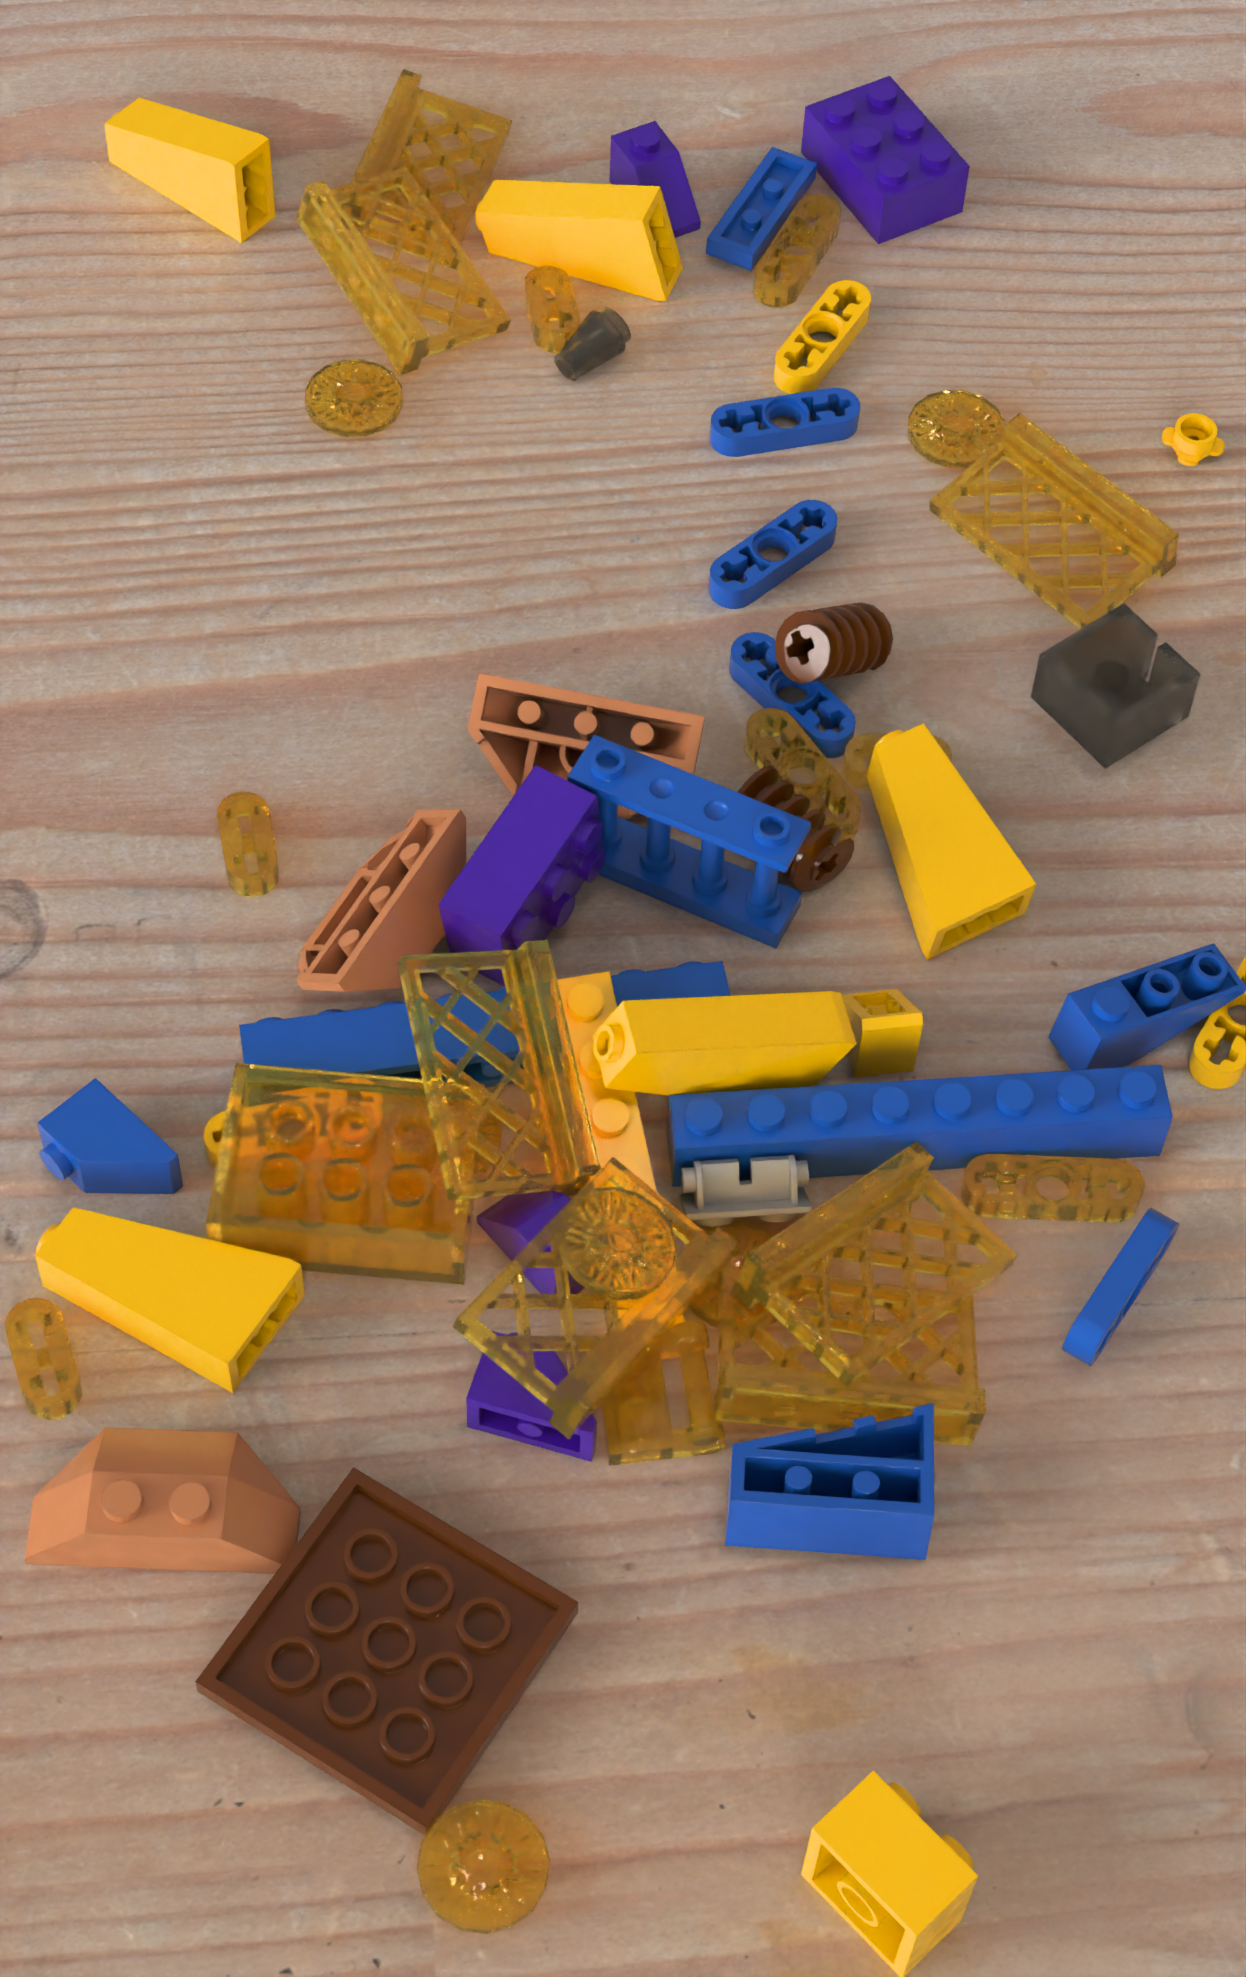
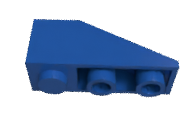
[1048,943,1246,1070]

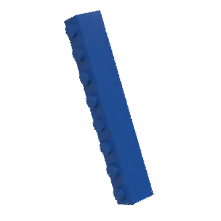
[239,961,731,1107]
[666,1065,1173,1187]

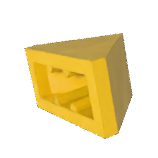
[841,988,923,1077]

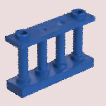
[567,734,811,949]

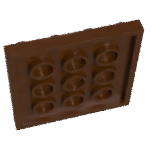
[195,1467,579,1837]

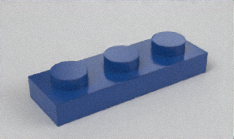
[706,147,817,271]

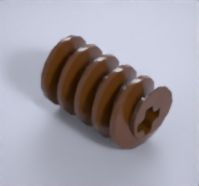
[775,602,893,684]
[738,765,855,892]

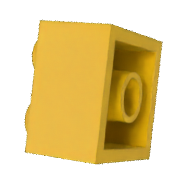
[801,1770,978,1977]

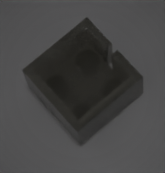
[1031,603,1201,769]

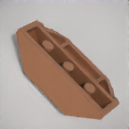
[467,673,706,821]
[296,809,466,992]
[25,1427,300,1574]

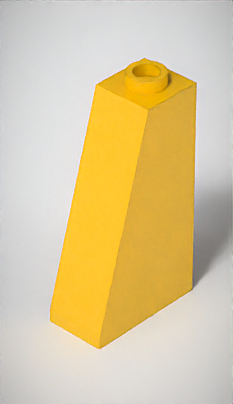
[104,97,276,243]
[475,180,683,302]
[866,723,1037,960]
[592,991,857,1096]
[35,1207,305,1393]

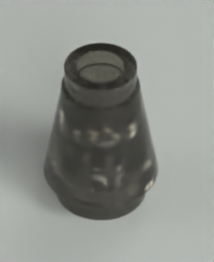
[554,307,631,381]

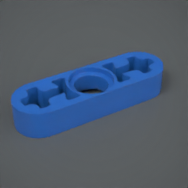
[709,388,860,457]
[709,500,837,609]
[729,632,856,758]
[1062,1208,1179,1366]

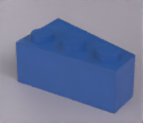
[725,1403,934,1560]

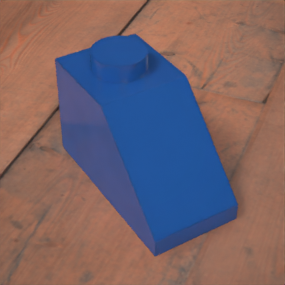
[37,1078,183,1194]

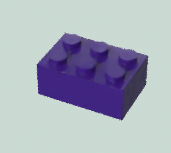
[801,76,970,244]
[438,765,606,987]

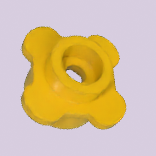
[1161,413,1225,466]

